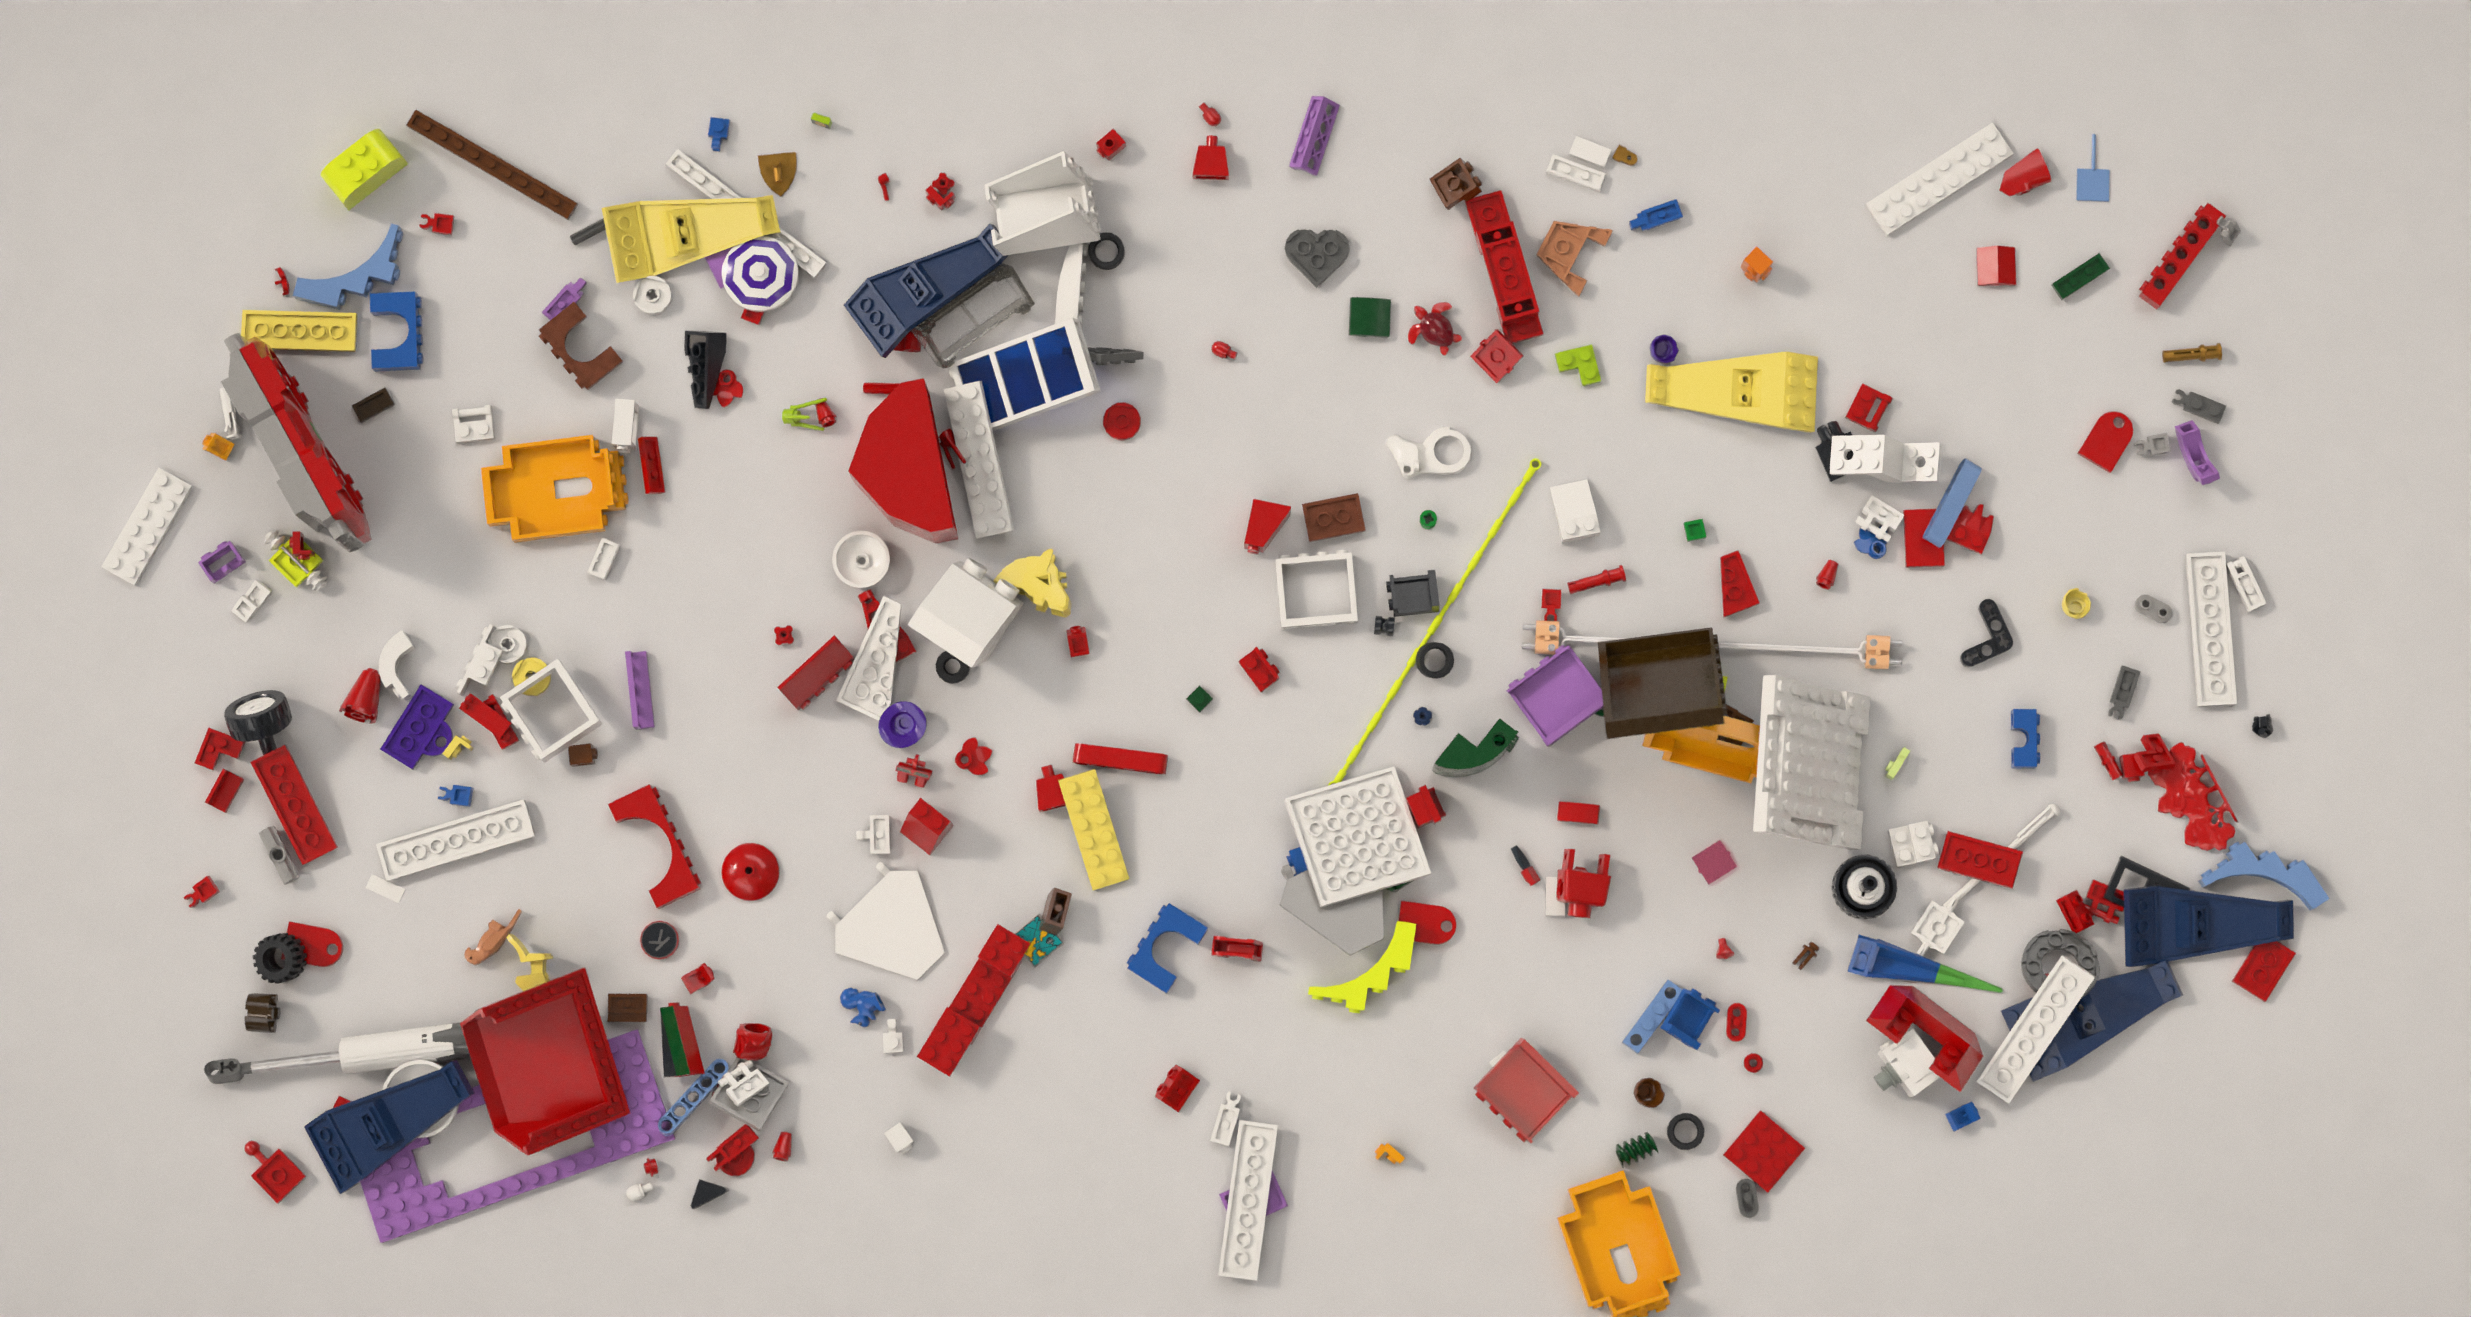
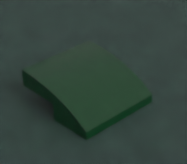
[1349,297,1391,338]

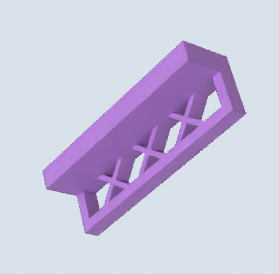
[1289,96,1340,176]
[625,651,655,730]

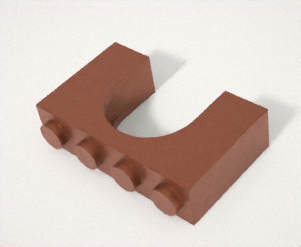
[539,302,623,390]

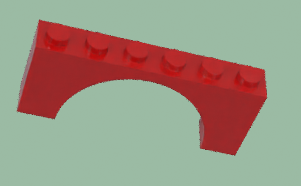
[608,784,701,909]

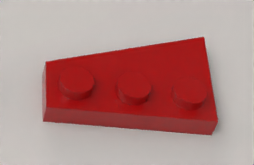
[1720,550,1760,618]

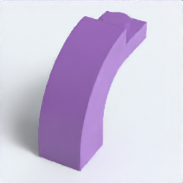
[2175,420,2220,485]

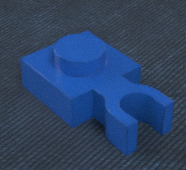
[438,785,474,807]

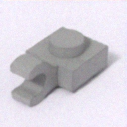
[2216,216,2241,246]

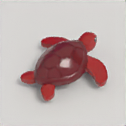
[1408,302,1462,356]

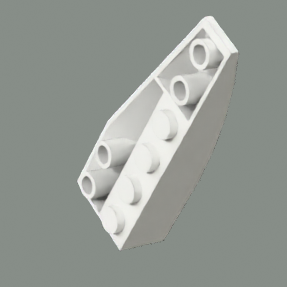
[1055,243,1088,335]

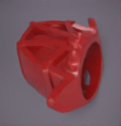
[733,1023,773,1061]

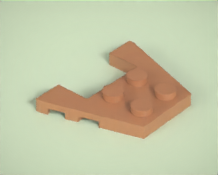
[1536,221,1613,297]

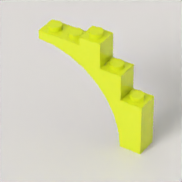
[1308,921,1416,1013]

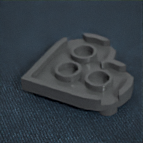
[1285,229,1350,288]

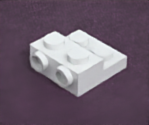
[1888,821,1938,867]

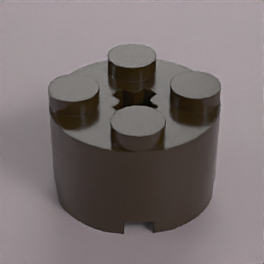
[245,993,280,1033]

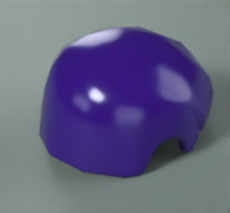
[1650,334,1679,364]

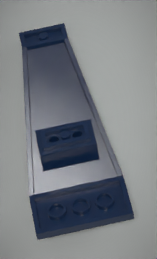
[2124,886,2294,967]
[2001,960,2183,1082]

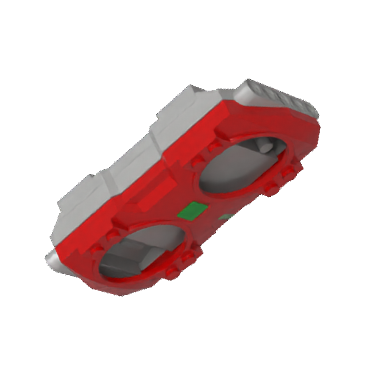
[221,333,372,552]

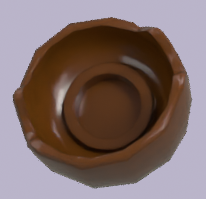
[1634,1078,1665,1108]

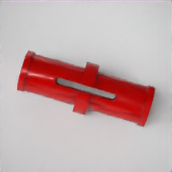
[2094,741,2123,781]

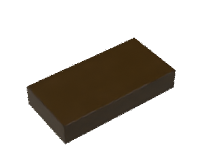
[352,387,395,423]

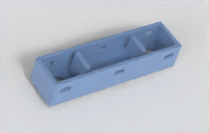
[1622,980,1682,1054]

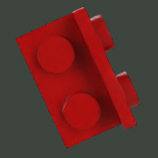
[1238,647,1280,693]
[1155,1065,1200,1113]

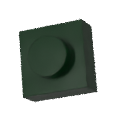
[1186,685,1213,713]

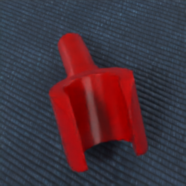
[878,173,890,201]

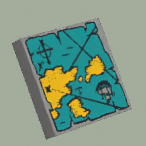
[1015,913,1064,968]

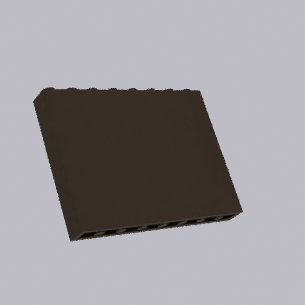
[1598,627,1728,739]

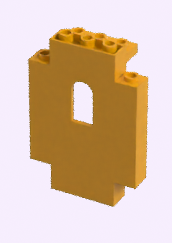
[481,435,629,543]
[1642,716,1760,783]
[1557,1170,1681,1317]

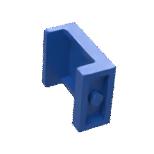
[1660,988,1720,1050]

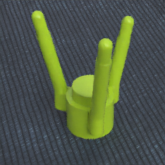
[782,398,827,431]

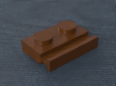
[607,994,648,1022]

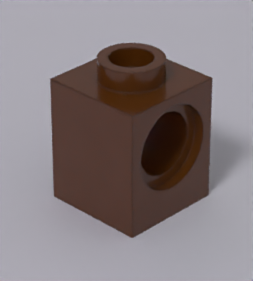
[568,743,598,767]

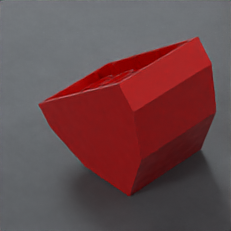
[848,378,958,544]

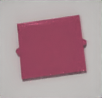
[1691,840,1737,885]

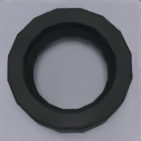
[1088,232,1125,270]
[1416,642,1454,679]
[1667,1113,1704,1150]

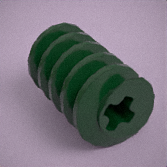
[1616,1132,1659,1168]

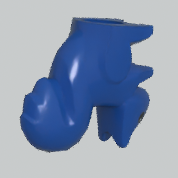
[840,987,886,1027]

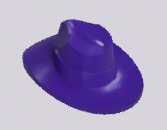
[878,701,927,748]

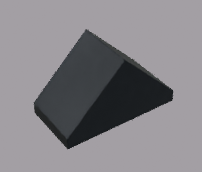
[691,1179,729,1209]

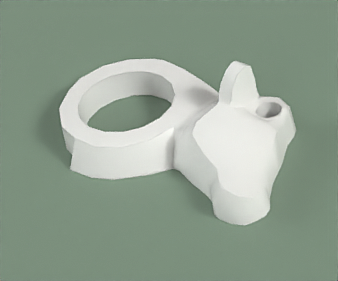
[1386,426,1472,479]

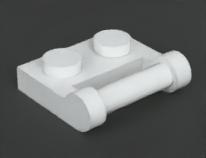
[452,405,495,443]

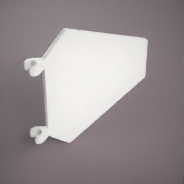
[827,862,945,980]

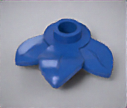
[1854,526,1888,559]

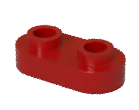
[1726,1003,1747,1042]

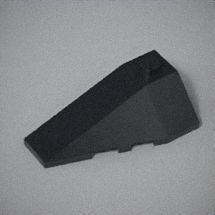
[684,330,727,409]

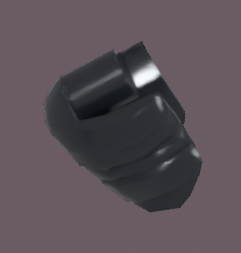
[2252,714,2274,738]

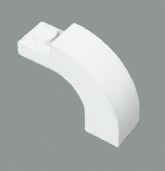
[379,630,415,701]

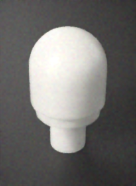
[626,1183,653,1201]

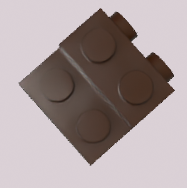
[1429,158,1482,210]

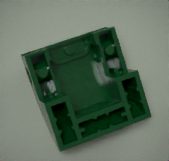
[1432,718,1519,777]

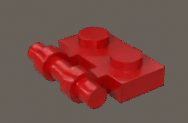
[2084,879,2124,925]

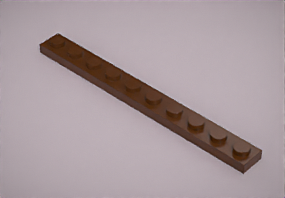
[406,110,578,220]

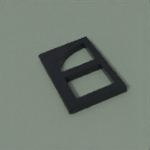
[2103,856,2190,907]

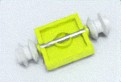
[265,530,327,591]

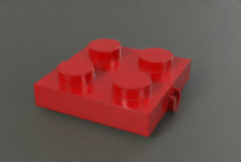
[1470,329,1524,383]

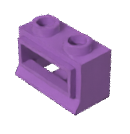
[198,541,246,584]

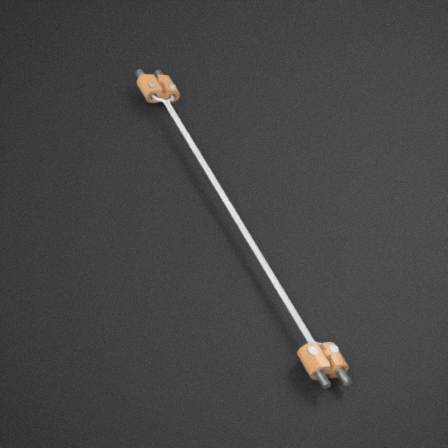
[1521,620,1903,669]

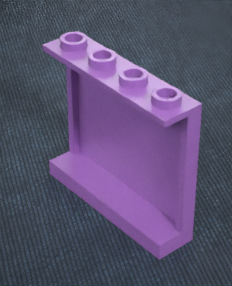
[1506,645,1603,747]

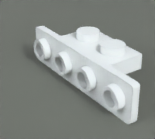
[456,624,503,696]

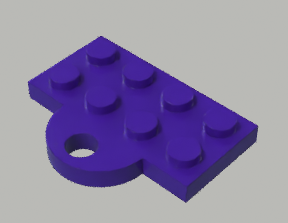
[380,685,454,770]

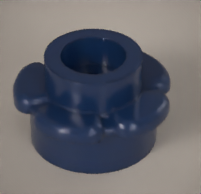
[1413,707,1432,726]

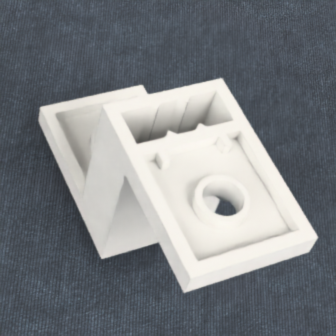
[1830,435,1942,483]

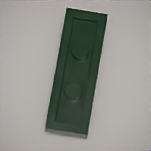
[2051,253,2110,300]

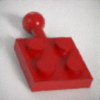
[244,1141,307,1204]

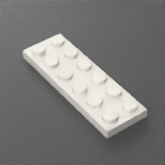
[101,468,193,586]

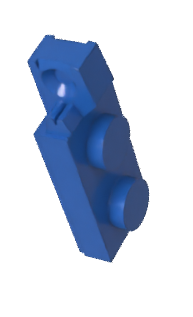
[1629,199,1683,231]

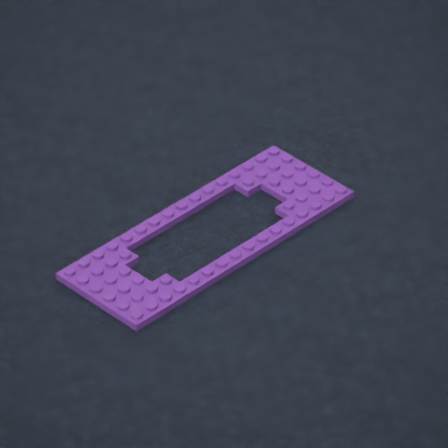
[360,1029,675,1243]

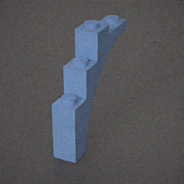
[293,223,403,310]
[2198,842,2329,910]

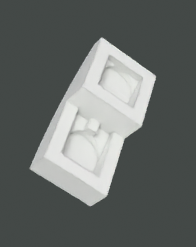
[231,580,273,622]

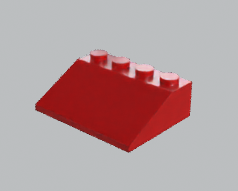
[777,635,854,710]

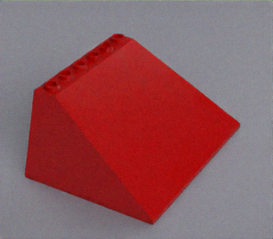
[460,967,630,1156]

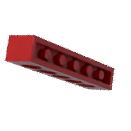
[2138,203,2226,309]

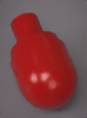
[1199,102,1221,126]
[1211,341,1238,360]

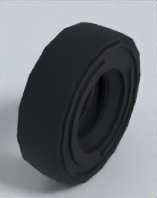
[935,651,970,684]

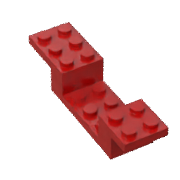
[1465,190,1544,344]
[917,924,1031,1077]

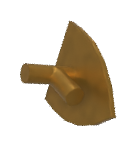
[758,152,797,197]

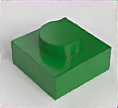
[1683,519,1706,542]

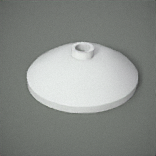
[832,531,890,588]

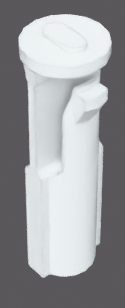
[219,387,242,440]

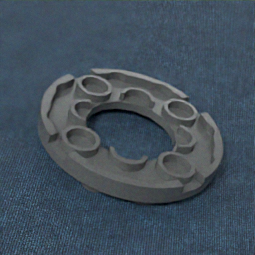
[2021,929,2100,998]

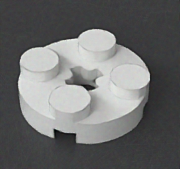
[633,276,672,315]
[488,625,527,664]

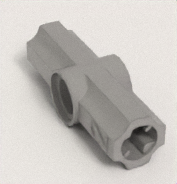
[259,826,300,885]

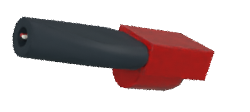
[1511,845,1541,886]

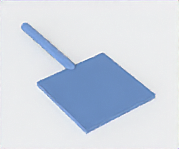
[2076,134,2110,202]

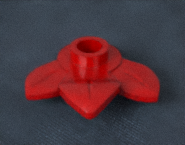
[713,369,743,407]
[955,737,992,775]

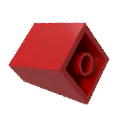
[1244,499,1291,555]
[900,798,954,855]

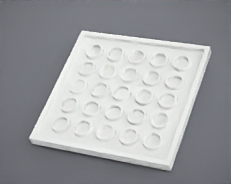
[1284,767,1431,908]

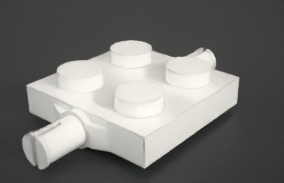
[1911,898,1965,957]

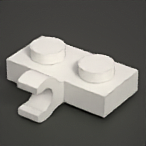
[856,815,890,854]

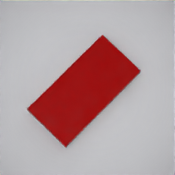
[1937,831,2023,889]

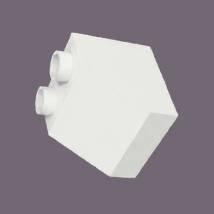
[908,558,1023,668]

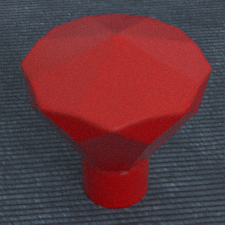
[1716,938,1734,959]

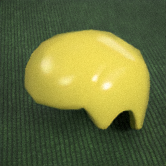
[2061,588,2091,619]

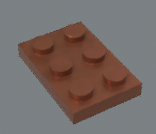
[1302,493,1366,542]

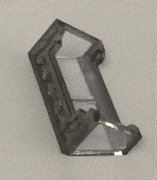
[911,263,1035,368]

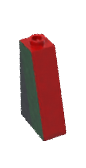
[660,1002,704,1077]

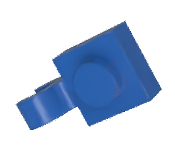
[708,117,730,152]

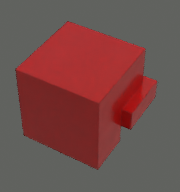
[1406,785,1446,828]

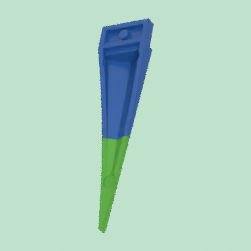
[1848,935,2003,993]

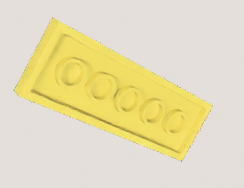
[241,310,357,352]
[1058,769,1129,890]

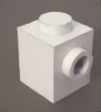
[884,1122,914,1154]

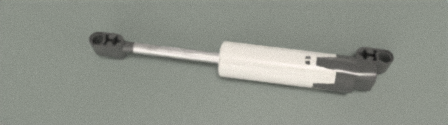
[204,1009,479,1084]

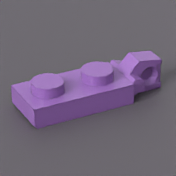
[542,277,587,320]

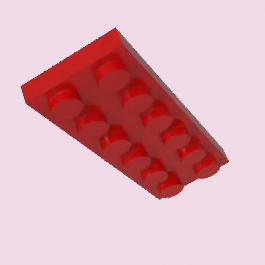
[250,745,338,865]

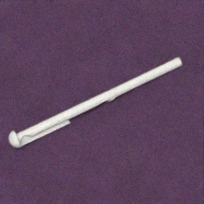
[1942,804,2060,907]

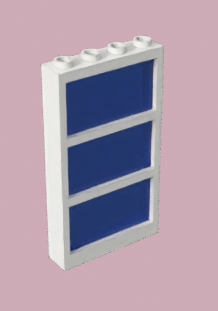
[949,318,1101,431]

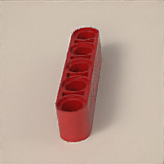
[1072,743,1168,775]

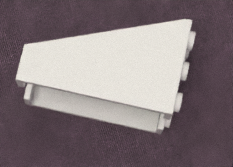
[985,151,1101,256]

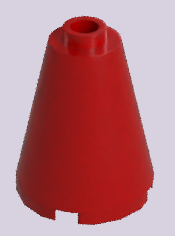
[339,668,381,724]

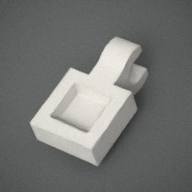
[883,1019,904,1053]

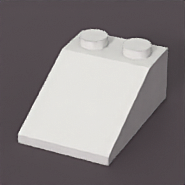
[1550,480,1600,543]

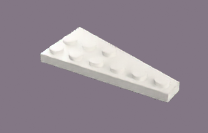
[836,596,902,721]

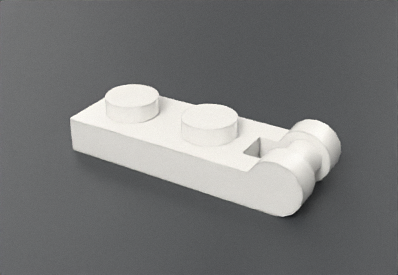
[2226,556,2267,612]

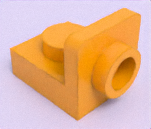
[202,433,235,461]
[1375,1143,1405,1164]

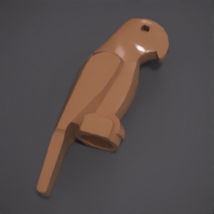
[464,909,522,966]

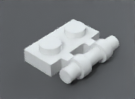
[1855,495,1904,542]
[718,1060,769,1107]

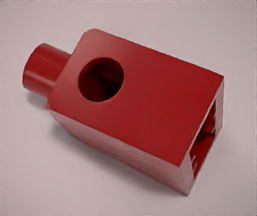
[1193,135,1229,180]
[1036,765,1066,812]

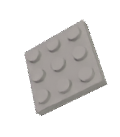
[709,1057,789,1132]

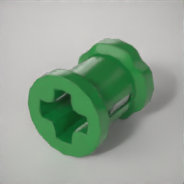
[1419,510,1437,530]

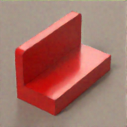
[205,768,244,813]

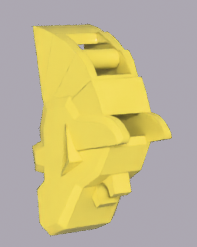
[993,549,1071,618]

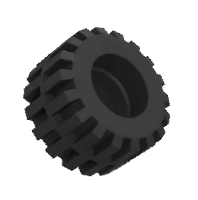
[253,933,307,984]

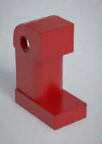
[1211,936,1263,962]

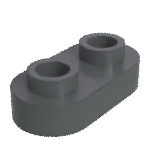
[1736,1179,1759,1218]

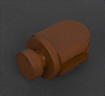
[1792,941,1820,970]

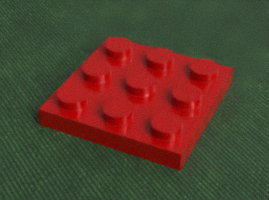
[1723,1110,1805,1193]

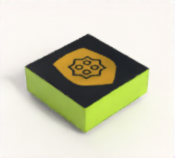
[811,113,832,129]

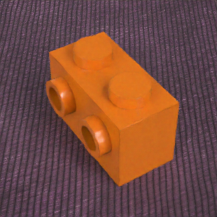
[1740,246,1773,283]

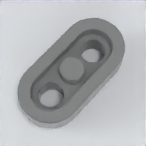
[2135,595,2172,623]

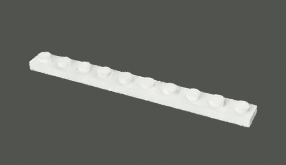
[666,149,827,278]

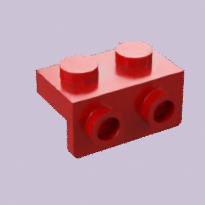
[2056,890,2094,933]

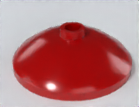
[722,843,779,901]

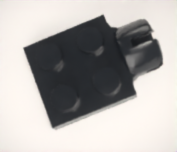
[1815,421,1854,482]

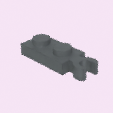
[2172,389,2227,424]
[2108,665,2141,720]

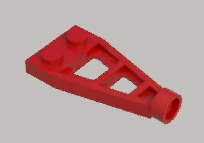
[858,589,916,663]

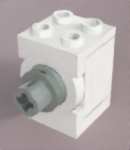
[1874,1029,1940,1097]

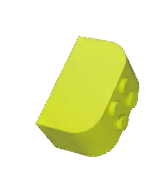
[320,129,408,210]

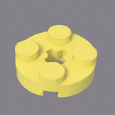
[512,657,551,696]

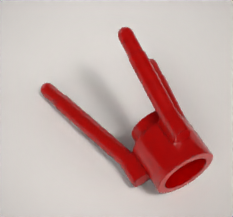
[938,428,966,469]

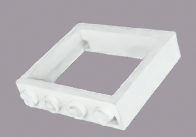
[1275,550,1358,630]
[500,659,602,763]

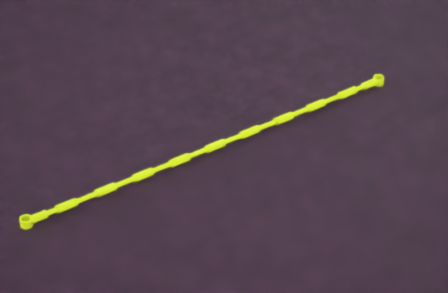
[1328,458,1541,786]

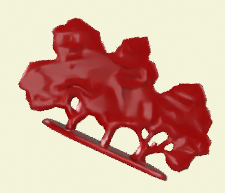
[2148,742,2238,851]

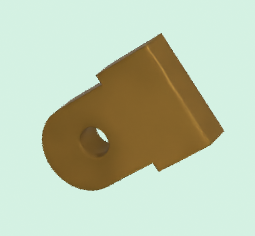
[1612,144,1638,166]

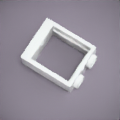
[612,399,639,454]

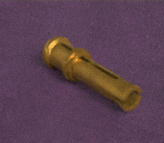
[2162,343,2222,363]

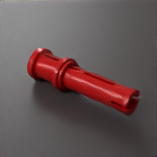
[1567,565,1627,595]

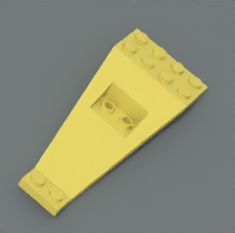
[602,195,780,283]
[1645,352,1818,433]

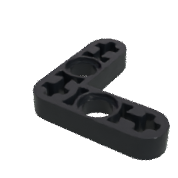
[1960,599,2013,667]

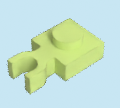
[1885,747,1910,780]

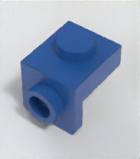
[1945,1102,1980,1132]

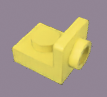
[442,735,473,760]

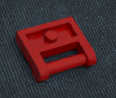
[1845,383,1893,433]

